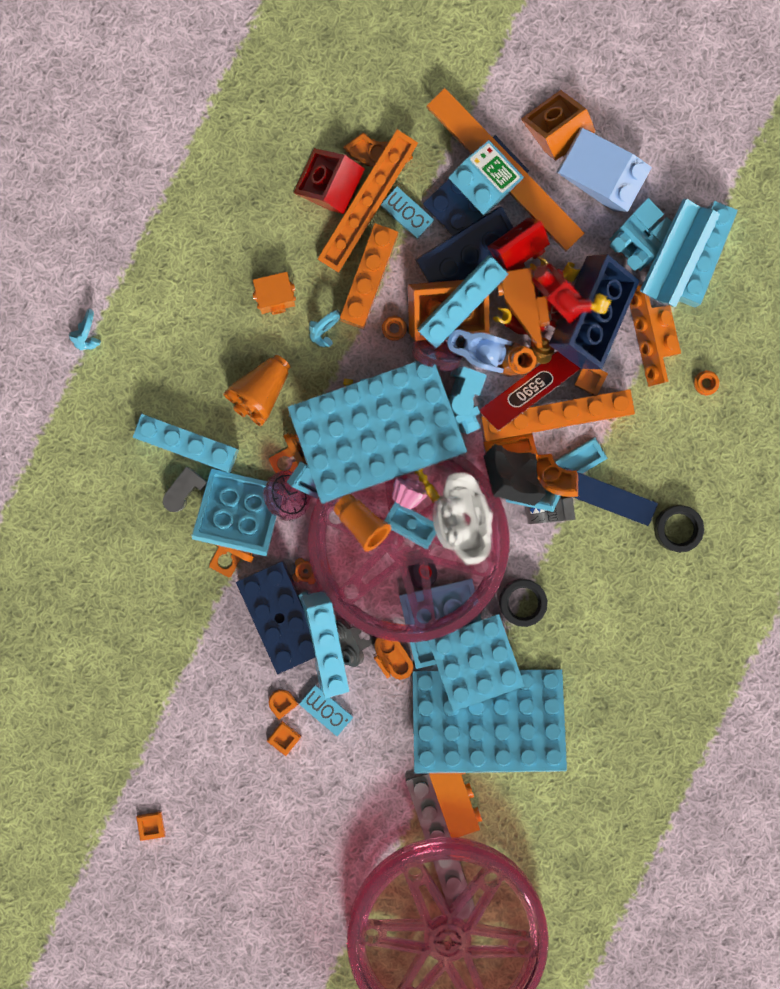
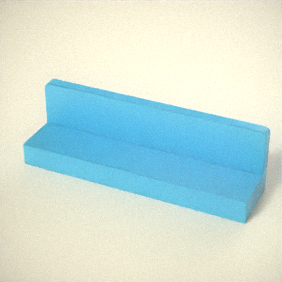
[640,199,720,307]

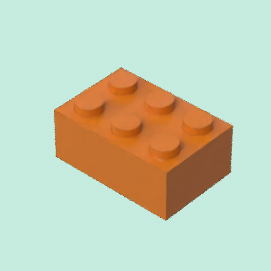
[408,280,490,341]

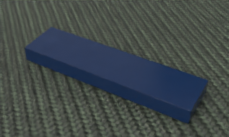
[564,467,658,526]

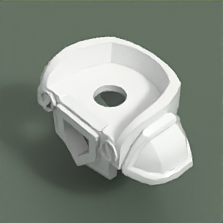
[433,473,492,565]

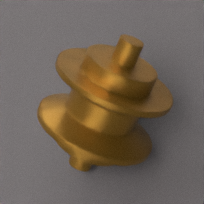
[529,337,555,364]

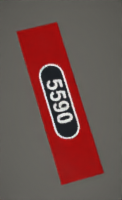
[479,352,581,431]

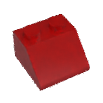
[293,148,365,214]
[487,218,550,272]

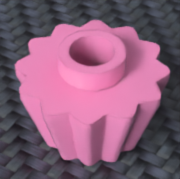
[392,477,428,509]

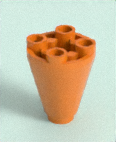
[223,355,291,427]

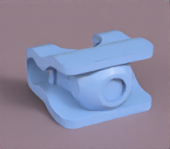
[447,330,513,373]

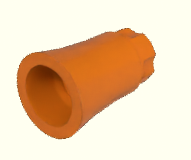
[498,342,537,377]
[333,494,391,551]

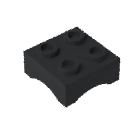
[483,444,546,506]

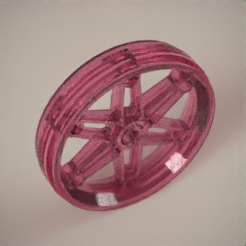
[308,455,510,642]
[347,837,549,989]

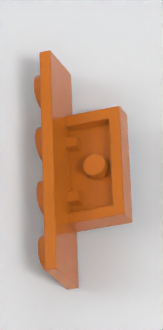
[630,285,681,387]

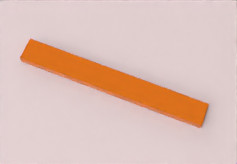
[426,88,585,252]

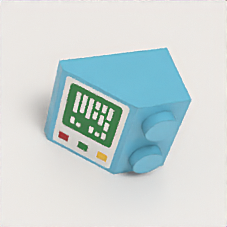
[448,140,524,215]

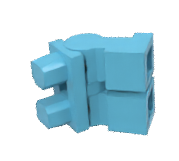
[609,198,672,271]
[447,366,487,434]

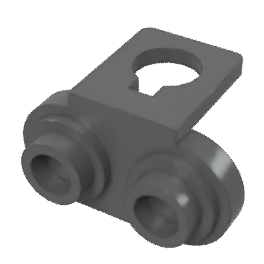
[336,618,379,667]

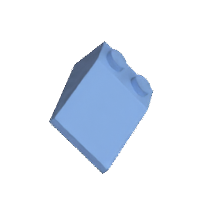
[557,128,652,212]

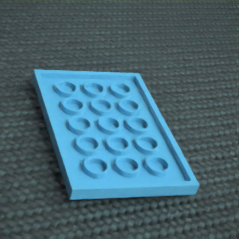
[288,356,467,504]
[412,669,567,774]

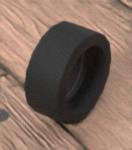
[654,505,705,553]
[499,579,548,627]

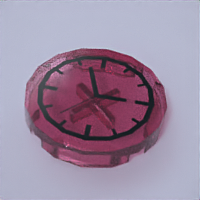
[412,340,462,371]
[263,470,310,521]

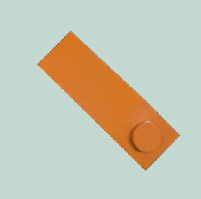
[498,268,542,348]

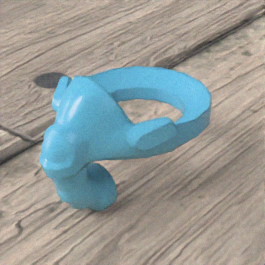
[69,308,101,350]
[309,310,341,348]

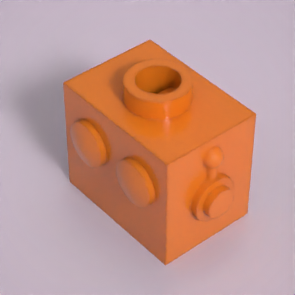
[252,272,296,315]

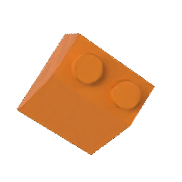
[521,90,596,161]

